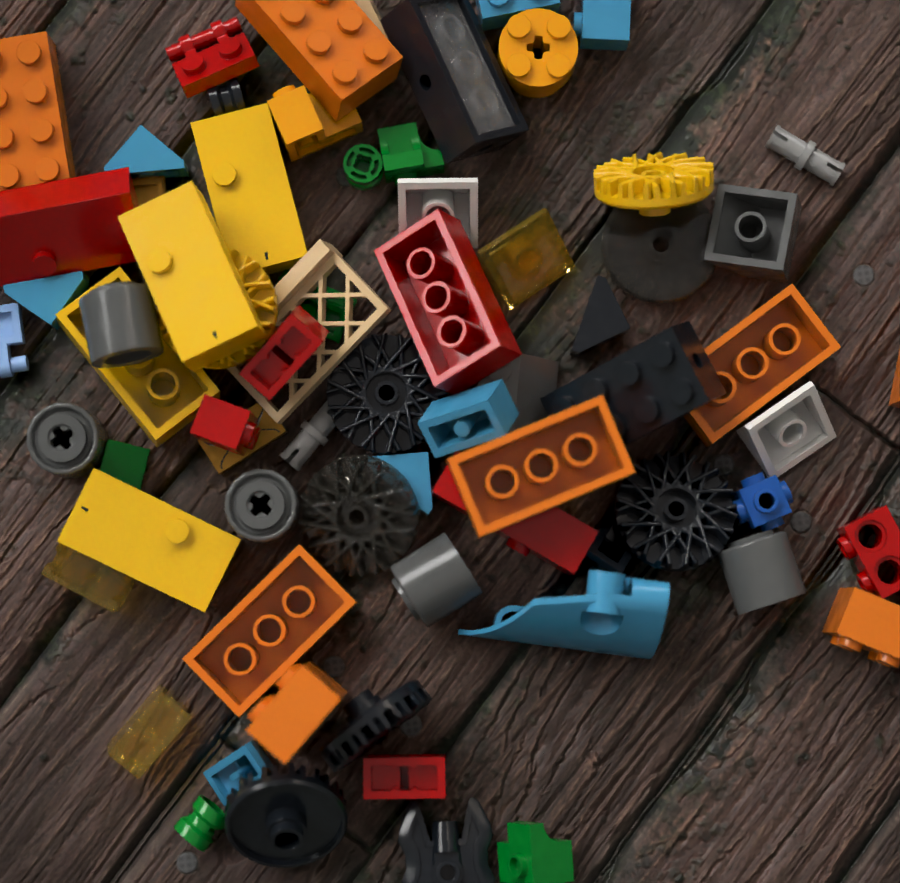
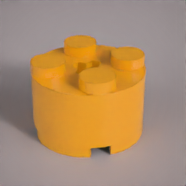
[497,8,578,98]

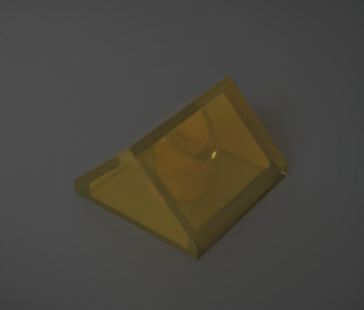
[477,207,576,310]

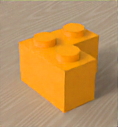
[267,85,363,162]

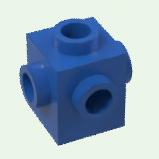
[732,472,793,532]

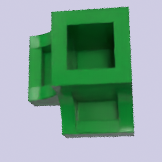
[377,122,444,187]
[497,821,574,883]

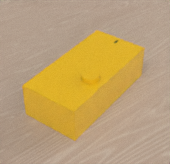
[190,103,308,275]
[117,181,267,372]
[55,266,220,447]
[57,468,241,612]

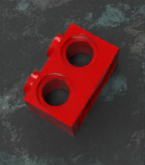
[239,305,329,401]
[190,394,261,457]
[836,505,900,599]
[363,754,446,799]

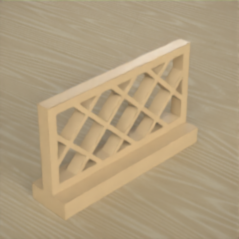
[227,239,391,424]

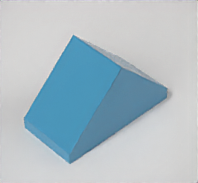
[104,125,189,178]
[3,271,90,330]
[366,452,433,516]
[203,738,273,806]

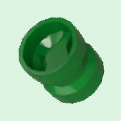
[343,144,384,191]
[174,795,225,852]

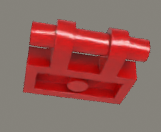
[165,17,260,99]

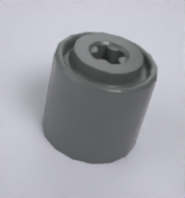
[79,281,164,368]
[27,403,109,478]
[224,469,301,544]
[718,529,807,615]
[390,532,483,627]

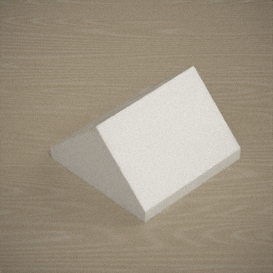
[398,178,478,248]
[736,381,837,478]

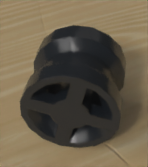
[208,77,246,116]

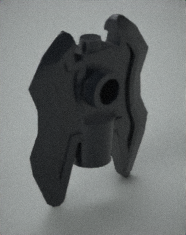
[398,798,496,883]

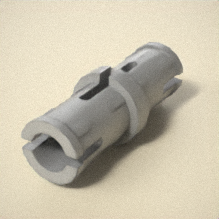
[764,125,846,186]
[279,401,336,471]

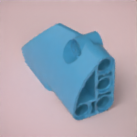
[458,570,670,659]

